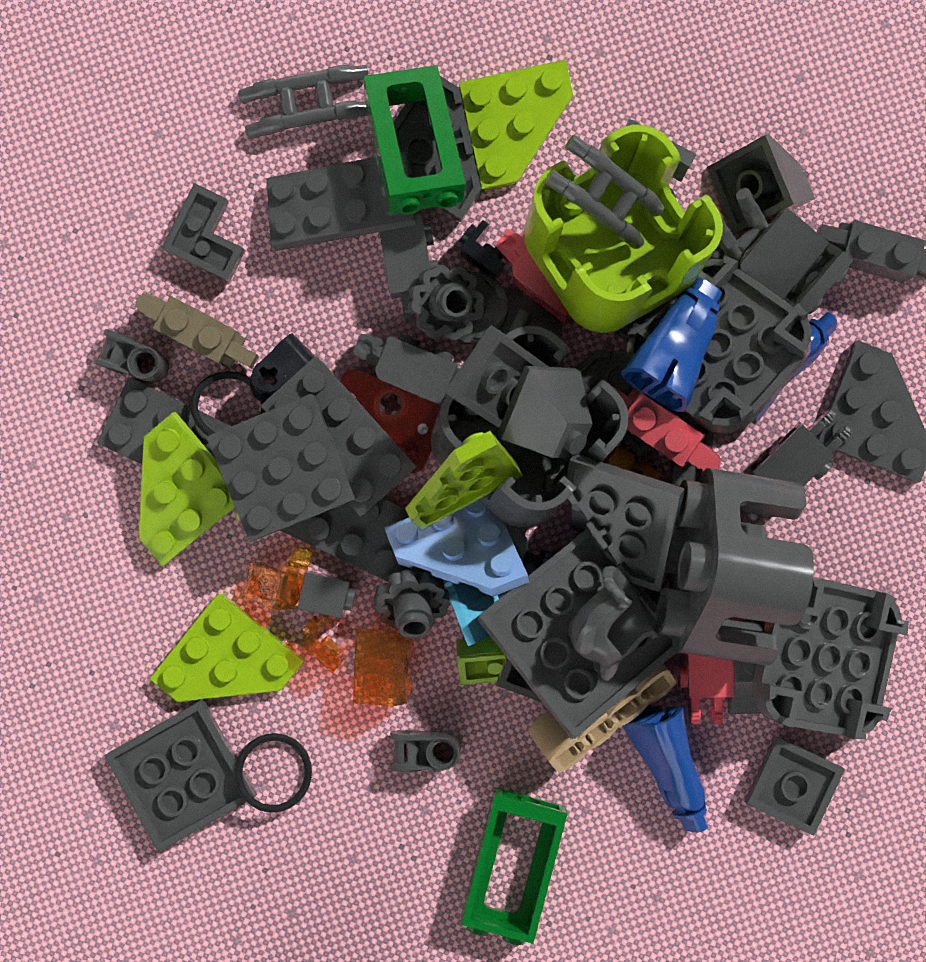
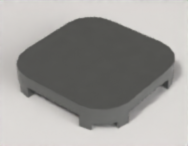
[627,255,812,433]
[752,577,909,739]

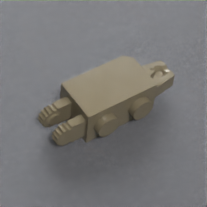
[134,292,259,369]

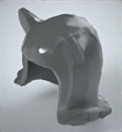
[570,566,659,681]

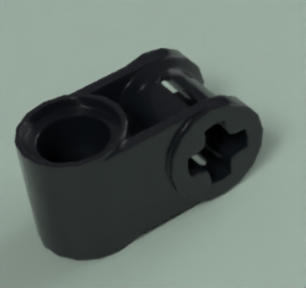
[250,333,315,402]

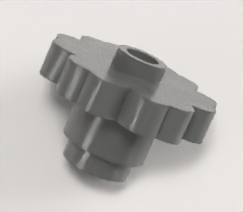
[407,265,484,340]
[374,570,450,639]

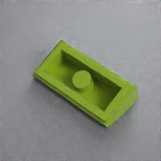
[456,637,506,685]

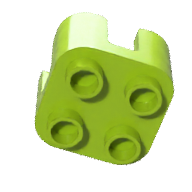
[523,125,723,333]

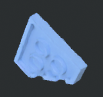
[384,500,529,596]

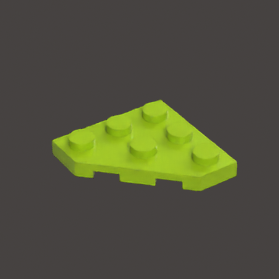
[459,59,573,192]
[139,412,235,566]
[405,431,523,530]
[150,592,305,702]

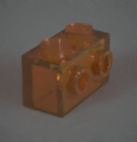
[353,628,414,706]

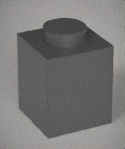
[297,571,356,618]

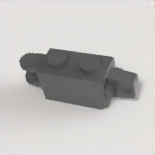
[380,212,437,324]
[816,220,926,283]
[353,333,460,407]
[745,409,853,521]

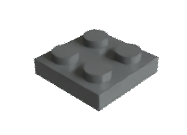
[744,735,845,836]

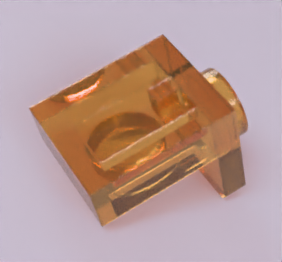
[241,562,305,610]
[299,615,344,673]

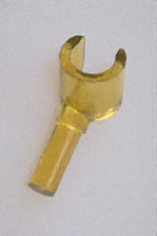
[276,547,313,595]

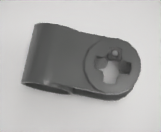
[92,329,169,383]
[390,730,461,772]

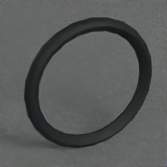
[190,371,266,436]
[235,733,312,813]

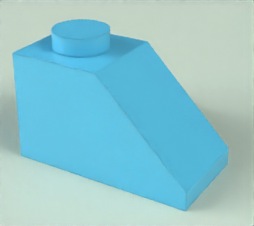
[443,579,503,646]

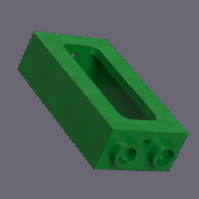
[364,65,466,215]
[461,787,568,945]

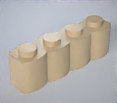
[528,664,677,773]

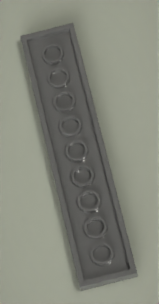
[97,377,430,582]

